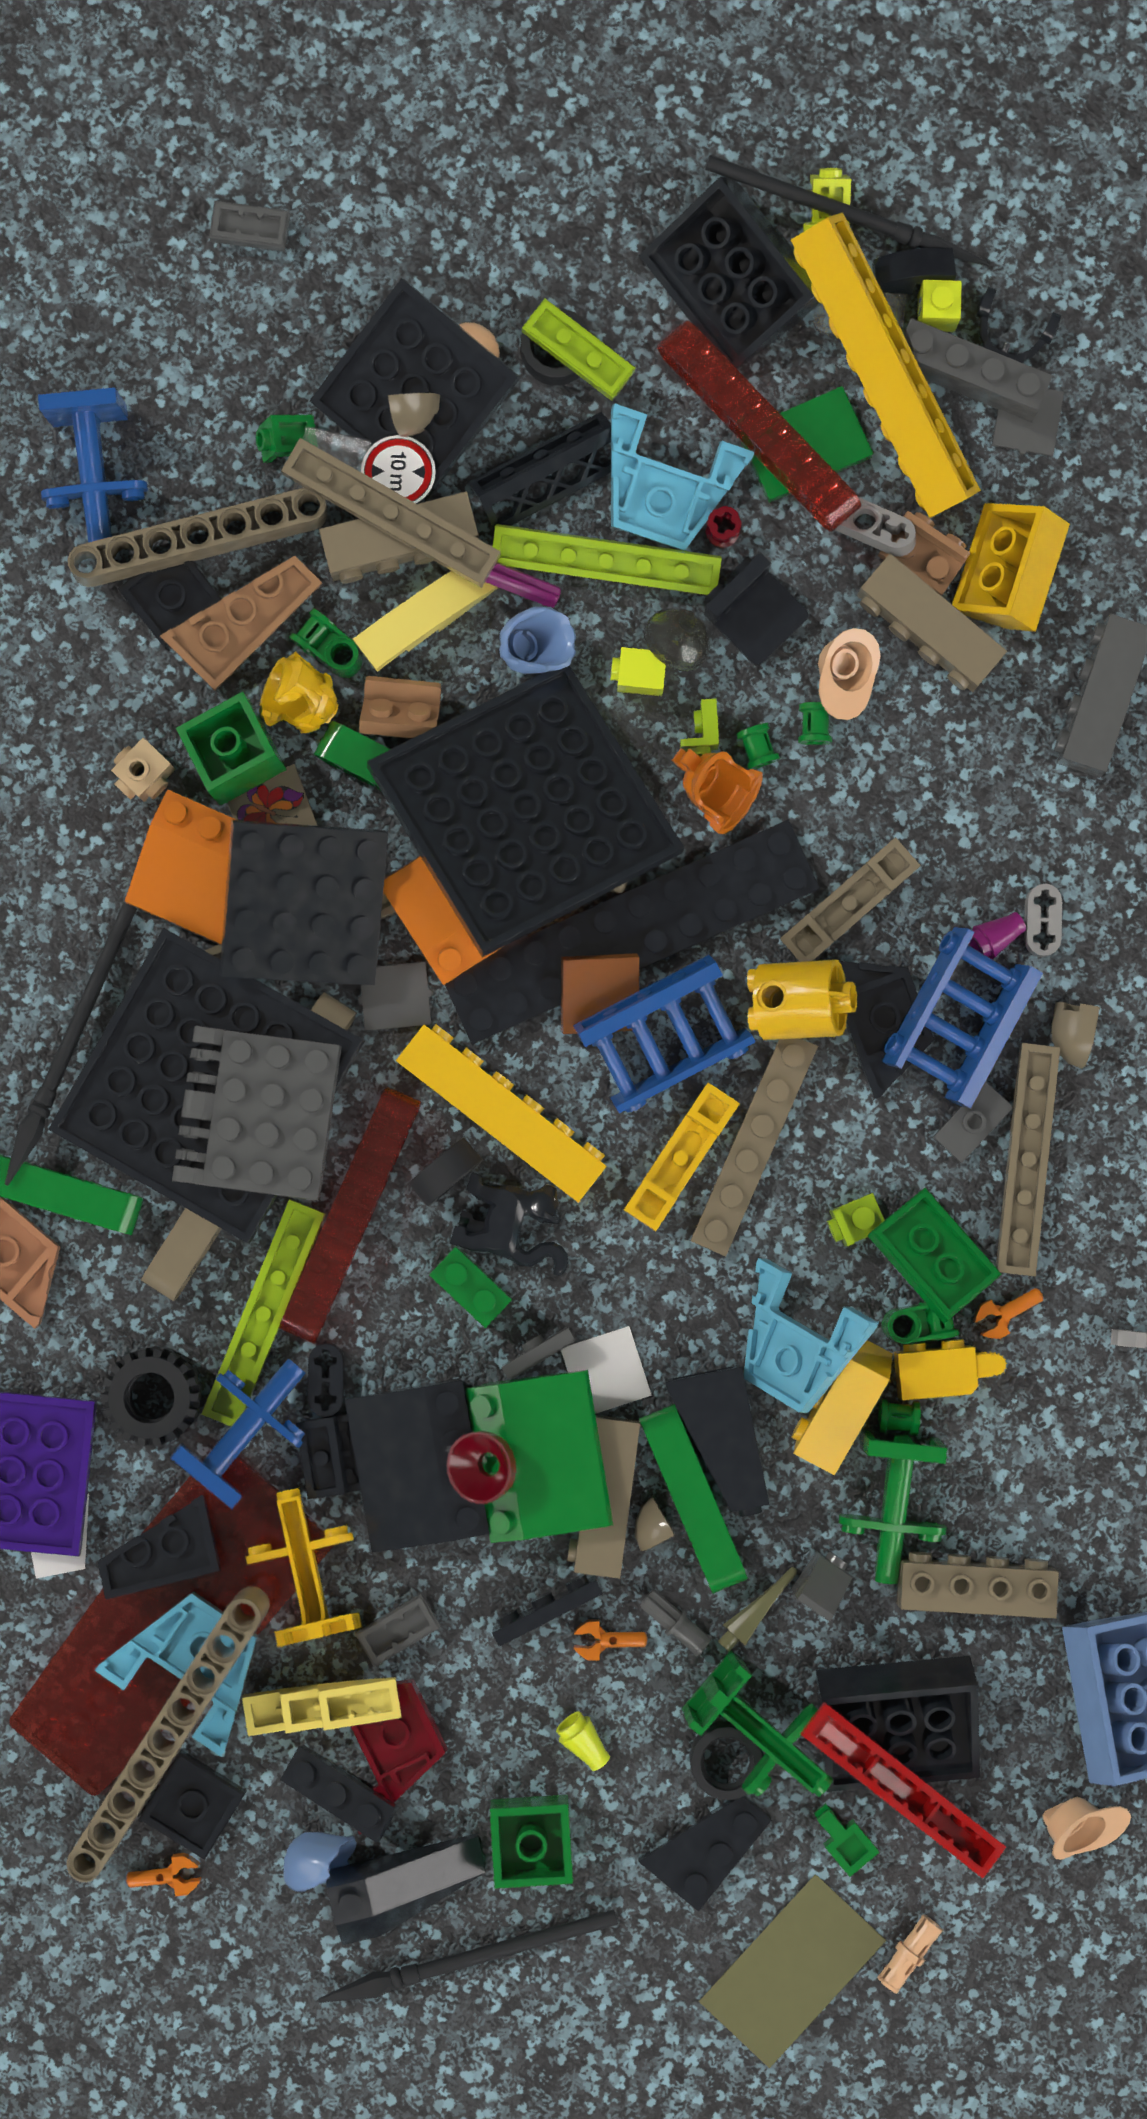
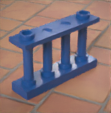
[882,927,1043,1109]
[573,955,755,1113]

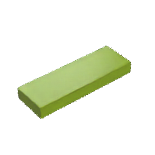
[521,298,636,401]

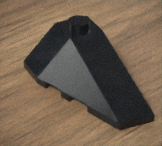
[326,1833,486,1945]

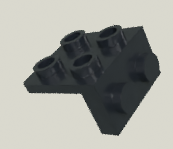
[704,553,808,666]

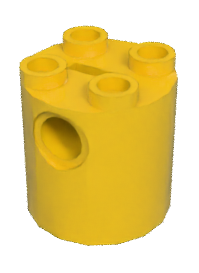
[747,959,857,1040]

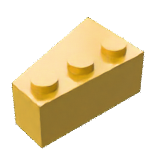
[791,1340,893,1475]

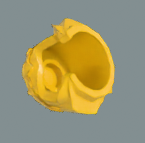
[259,652,339,733]

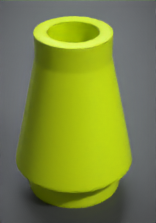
[556,1711,610,1771]

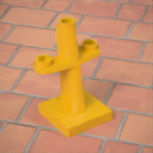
[246,1488,362,1647]

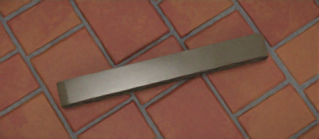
[141,992,357,1302]
[66,1587,269,1882]

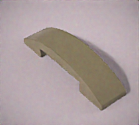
[780,837,921,962]

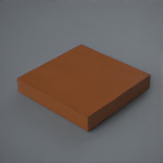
[561,953,639,1034]

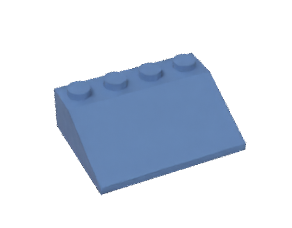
[1062,1612,1147,1786]

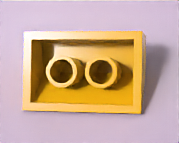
[952,503,1070,632]

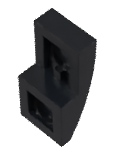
[872,248,956,295]

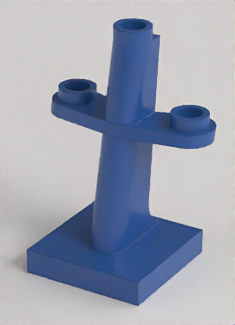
[38,387,148,543]
[171,1358,306,1509]

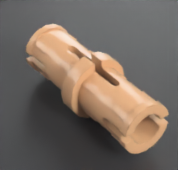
[877,1914,943,1994]

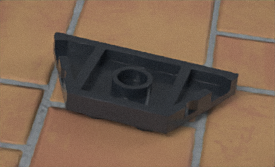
[827,959,935,1100]

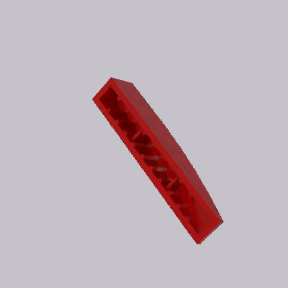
[800,1702,1006,1879]

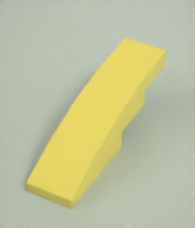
[353,571,499,672]
[242,1677,401,1736]

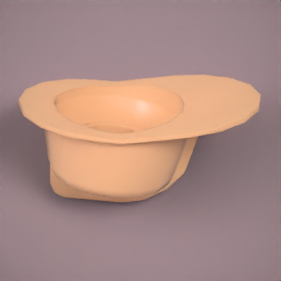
[818,628,880,720]
[1042,1797,1131,1860]

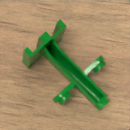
[838,1430,947,1584]
[681,1650,833,1797]

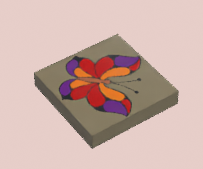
[227,764,318,826]

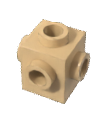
[111,738,176,802]

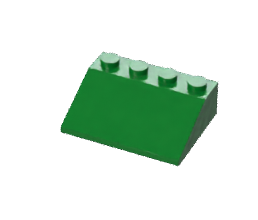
[466,1370,613,1543]

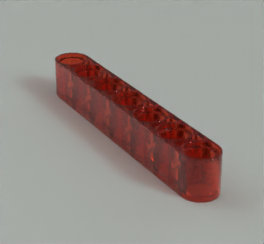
[657,320,861,532]
[279,1086,422,1344]

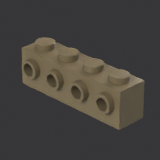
[896,1552,1059,1618]

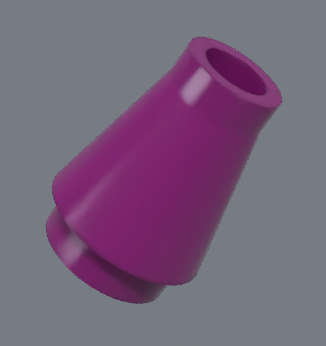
[968,912,1026,960]

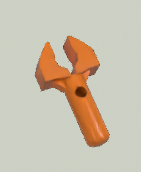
[973,1288,1043,1339]
[574,1619,648,1661]
[126,1853,201,1896]

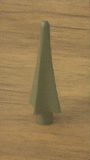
[718,1567,797,1652]

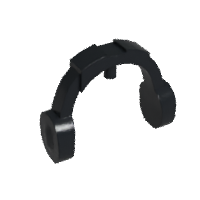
[976,286,1062,363]

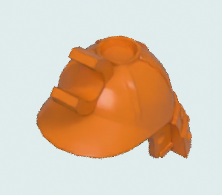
[672,748,763,834]

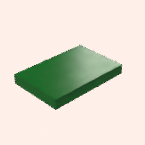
[738,386,873,503]
[868,1188,1002,1324]

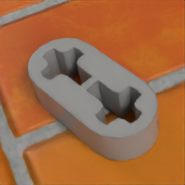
[1024,884,1062,957]

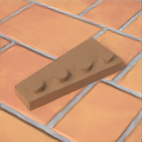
[160,556,322,691]

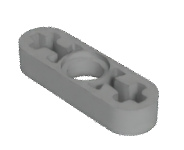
[814,487,916,556]

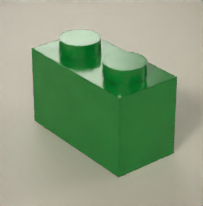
[429,1246,513,1328]

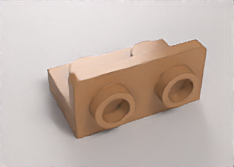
[878,511,970,596]
[359,676,441,738]

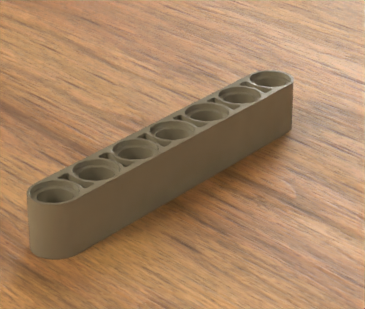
[68,487,327,587]

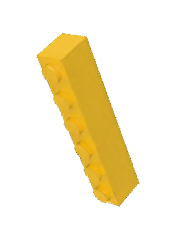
[396,1024,607,1203]

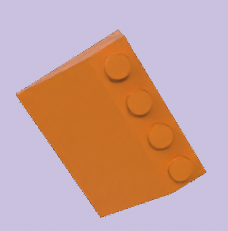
[125,789,236,946]
[383,856,501,985]

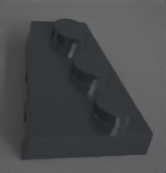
[97,1494,222,1600]
[638,1796,772,1912]

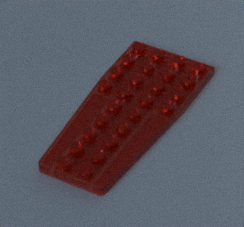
[9,1456,334,1796]

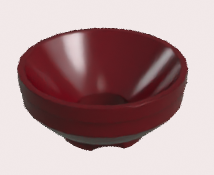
[447,1431,516,1504]

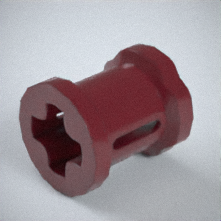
[705,506,742,549]

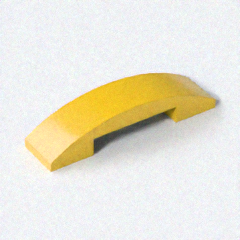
[623,1082,740,1232]

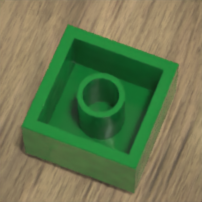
[176,692,287,806]
[490,1794,573,1889]

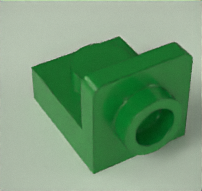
[256,415,318,463]

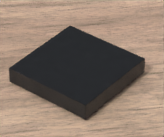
[117,548,222,650]
[139,1750,247,1860]

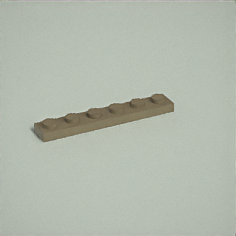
[281,438,501,588]
[690,1038,818,1257]
[996,1043,1060,1276]

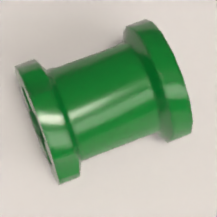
[798,702,833,745]
[736,723,780,770]
[877,1398,921,1436]

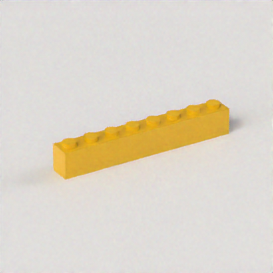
[791,212,981,518]

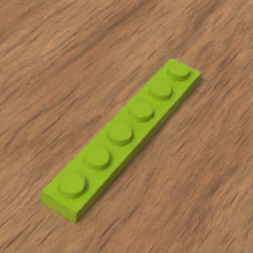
[493,524,722,595]
[201,1199,326,1426]

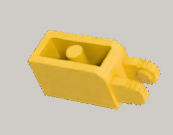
[894,1339,1007,1400]

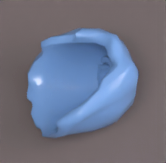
[499,606,576,674]
[284,1832,357,1892]

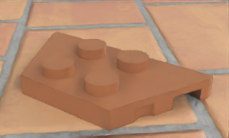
[0,1197,61,1329]

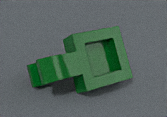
[814,1803,879,1877]

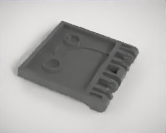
[172,1026,342,1201]

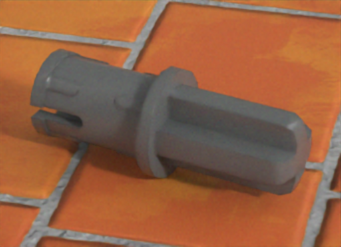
[641,1590,712,1657]

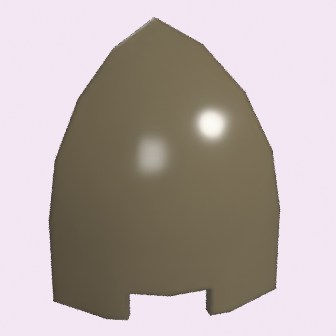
[388,393,440,437]
[1051,1002,1100,1069]
[635,1495,674,1551]

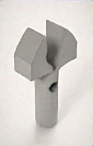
[1111,1329,1147,1348]

